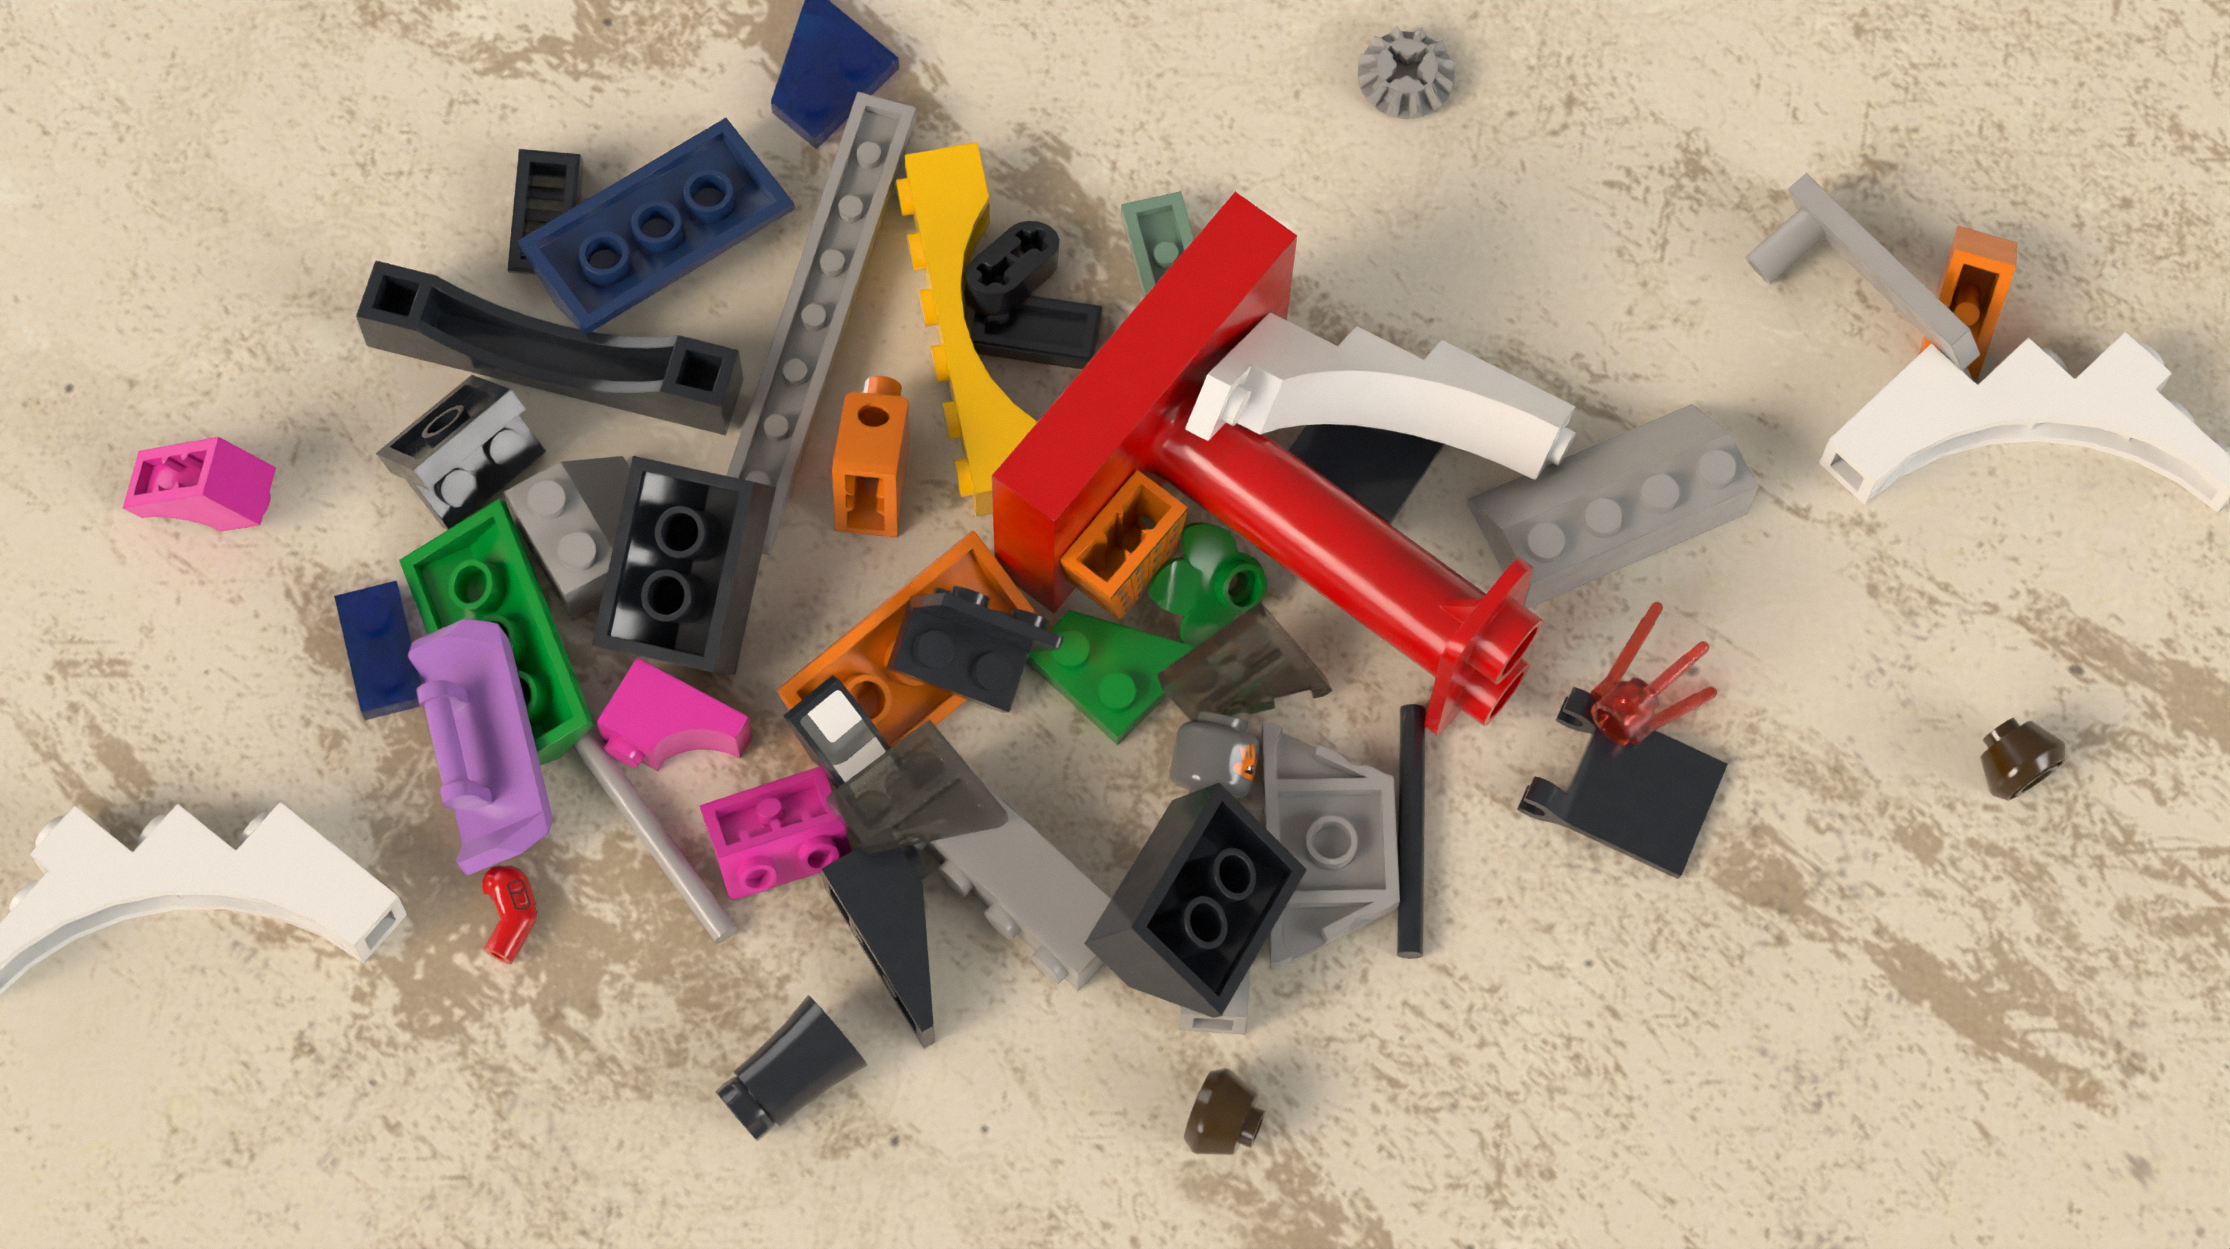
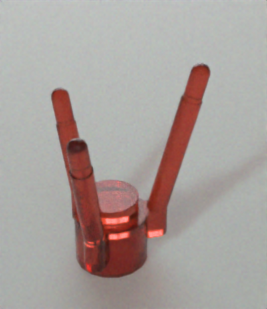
[1591,602,1717,746]

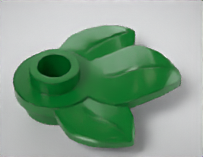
[1147,522,1267,647]

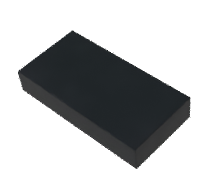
[971,295,1102,369]

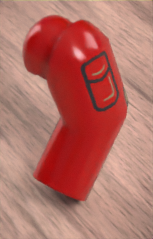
[482,865,539,965]

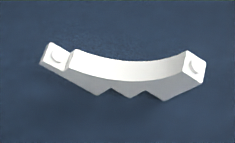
[1185,312,1576,480]

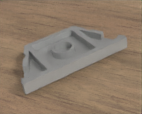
[1261,723,1400,969]

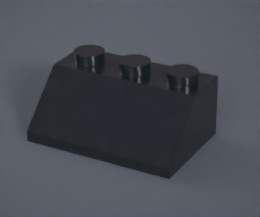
[592,456,776,675]
[1084,783,1307,1018]

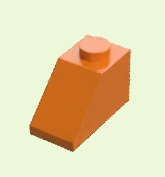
[1919,225,2018,379]

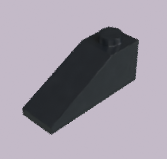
[821,830,935,1049]

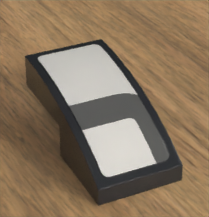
[783,675,911,823]

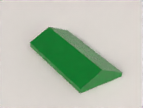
[399,499,595,766]

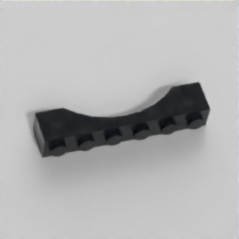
[356,260,744,436]

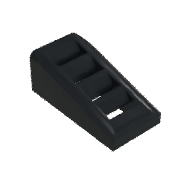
[507,149,584,275]

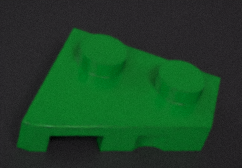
[1027,610,1203,745]

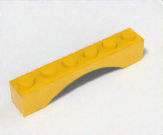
[895,142,1037,517]

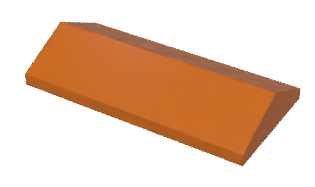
[776,531,1049,757]

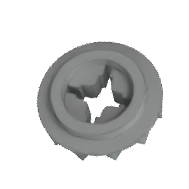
[1358,26,1455,119]

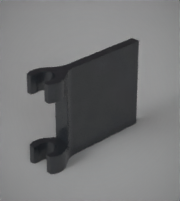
[1288,424,1445,525]
[1517,687,1728,879]

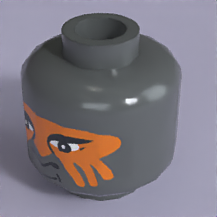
[1169,712,1260,798]

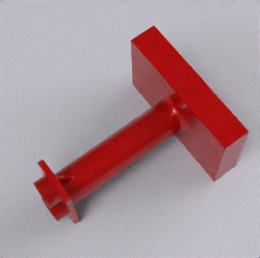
[992,191,1544,736]

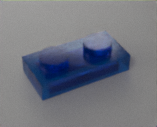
[334,580,423,721]

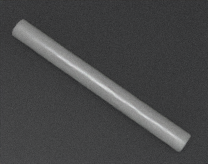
[573,728,737,944]

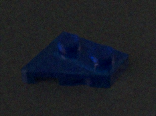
[771,0,899,149]

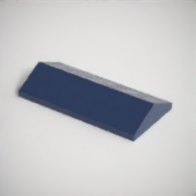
[518,117,795,335]

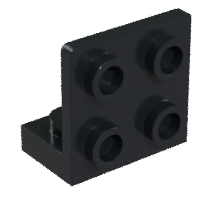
[886,586,1064,713]

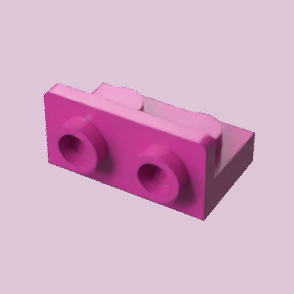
[699,766,851,900]

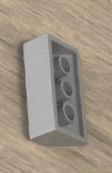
[1467,404,1759,609]

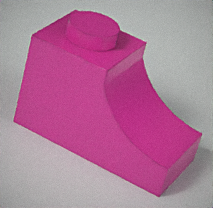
[123,437,276,532]
[597,658,753,771]

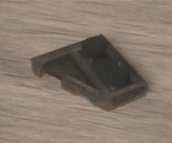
[1157,601,1332,721]
[826,719,1008,854]

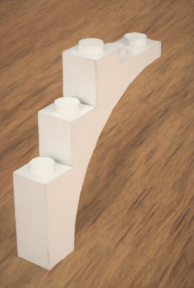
[1819,332,2230,513]
[0,802,407,995]

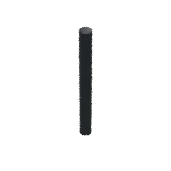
[1397,704,1426,959]

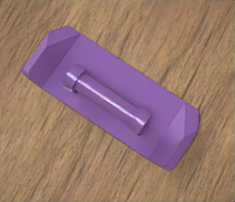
[408,618,553,875]

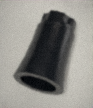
[716,995,868,1141]

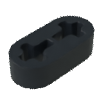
[964,221,1060,316]

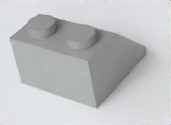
[504,456,630,621]

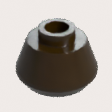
[1980,718,2065,801]
[1184,1068,1265,1155]

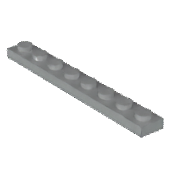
[726,92,917,556]

